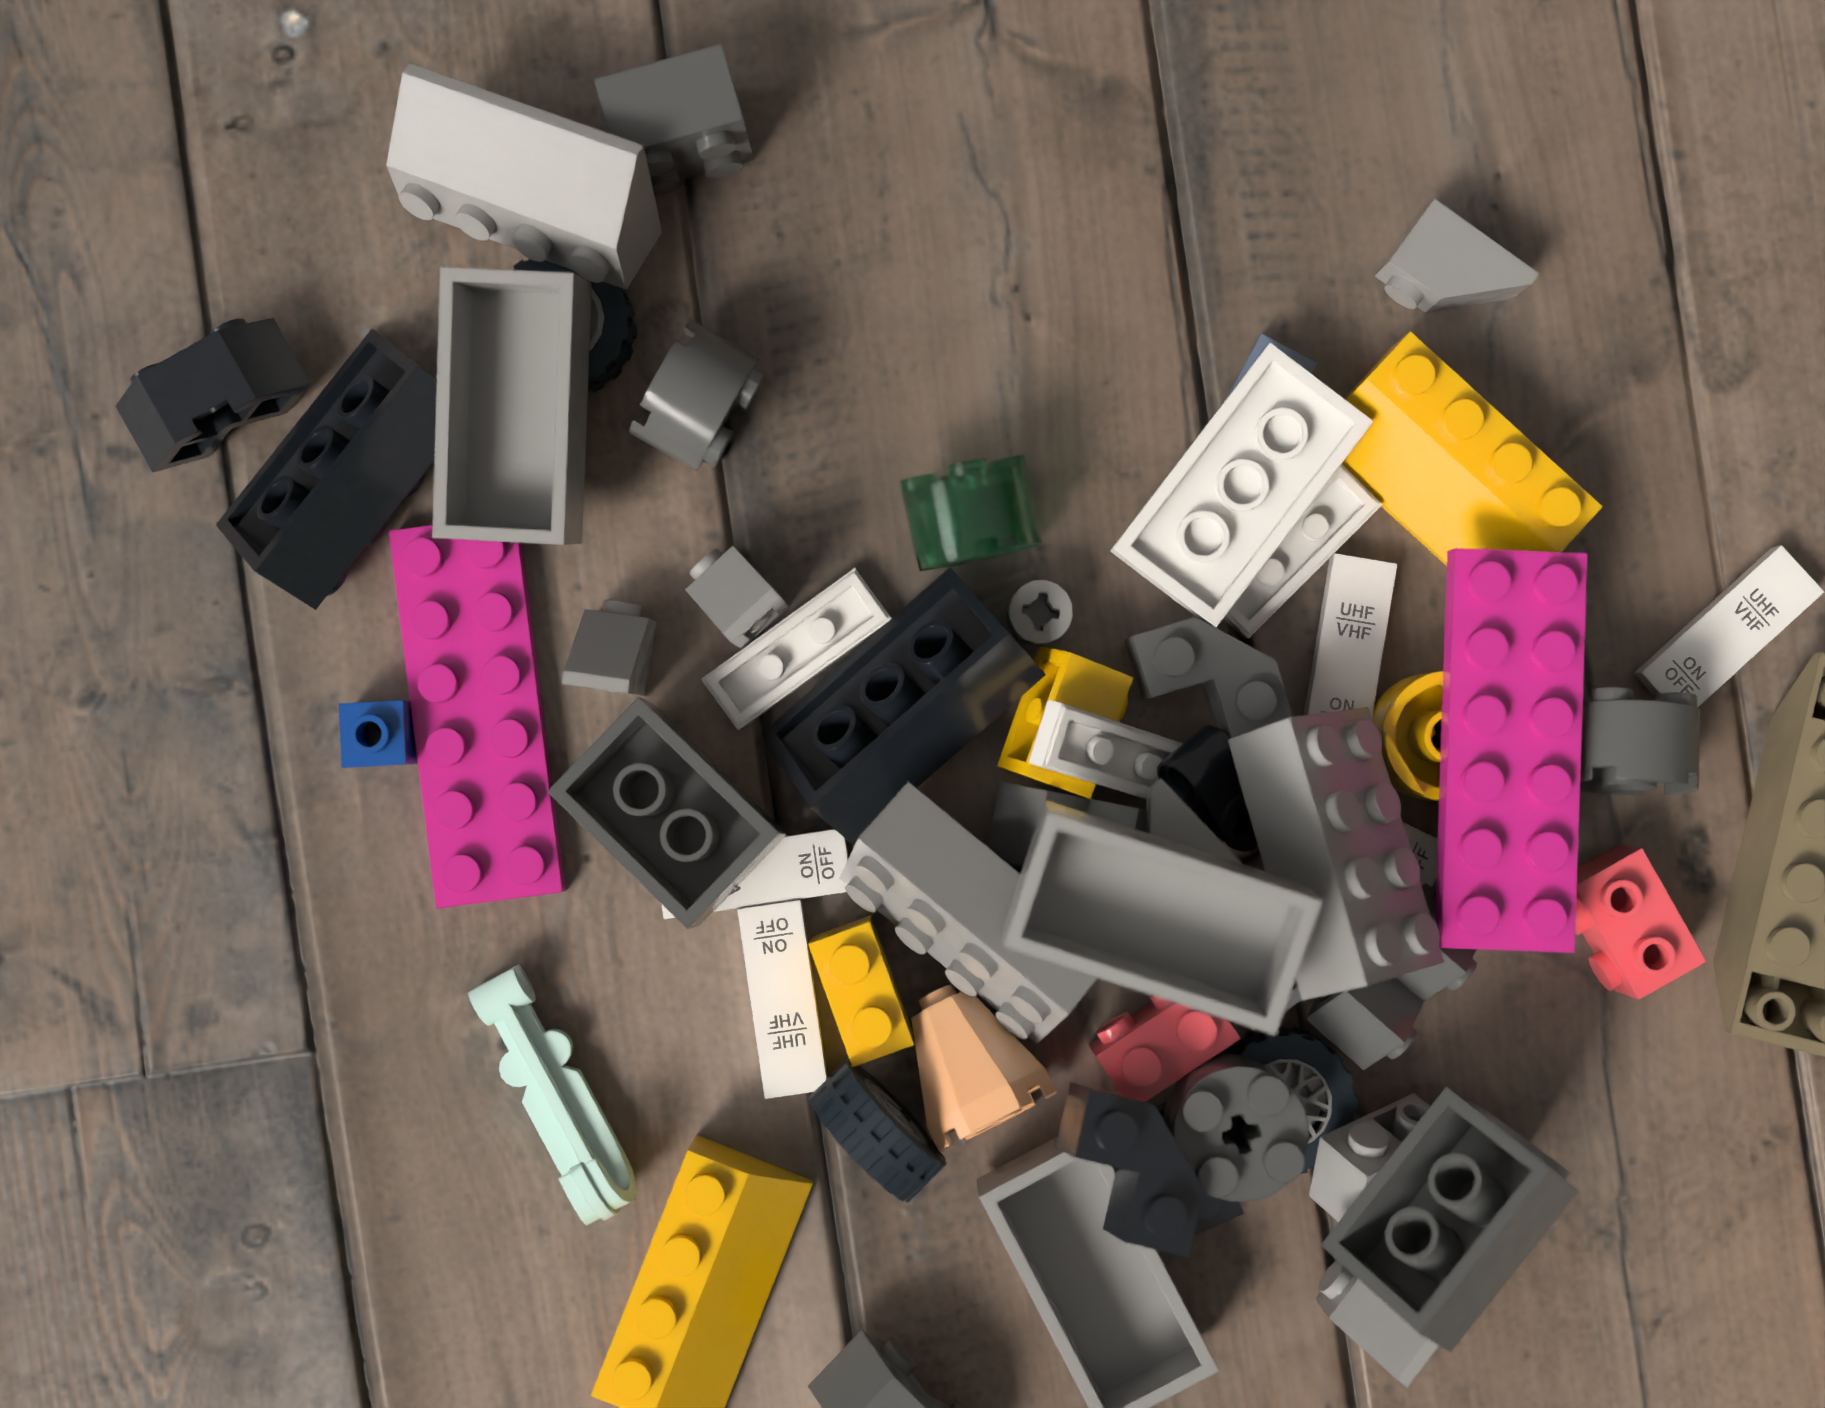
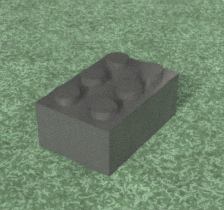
[547,697,787,929]
[1321,1087,1579,1353]

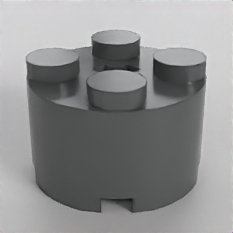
[629,320,765,471]
[1580,687,1700,795]
[1164,1054,1309,1202]

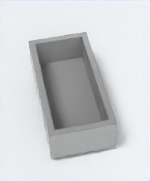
[432,267,592,545]
[1228,707,1444,1000]
[839,782,1098,1044]
[1002,800,1322,1035]
[976,1136,1219,1408]

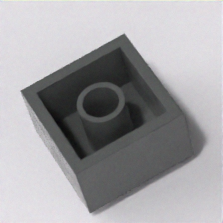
[594,43,754,196]

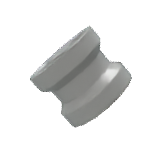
[1007,580,1073,646]

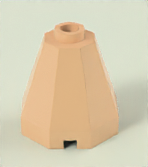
[911,984,1057,1152]

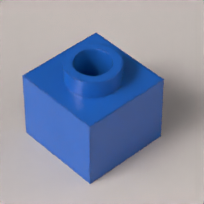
[339,700,418,768]

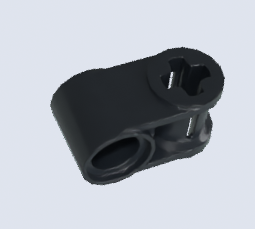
[1157,725,1259,852]

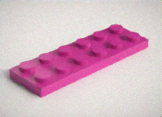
[389,525,567,909]
[1435,548,1587,953]

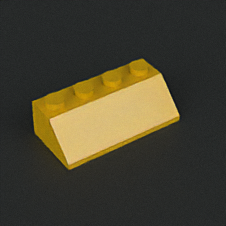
[1341,331,1603,566]
[591,1134,813,1408]

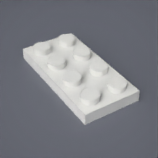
[1110,343,1374,628]

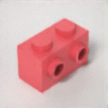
[1575,845,1707,1000]
[1088,995,1241,1102]

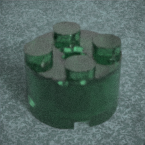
[899,455,1043,572]

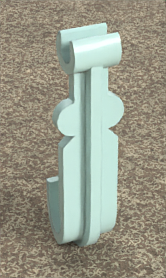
[468,964,637,1226]

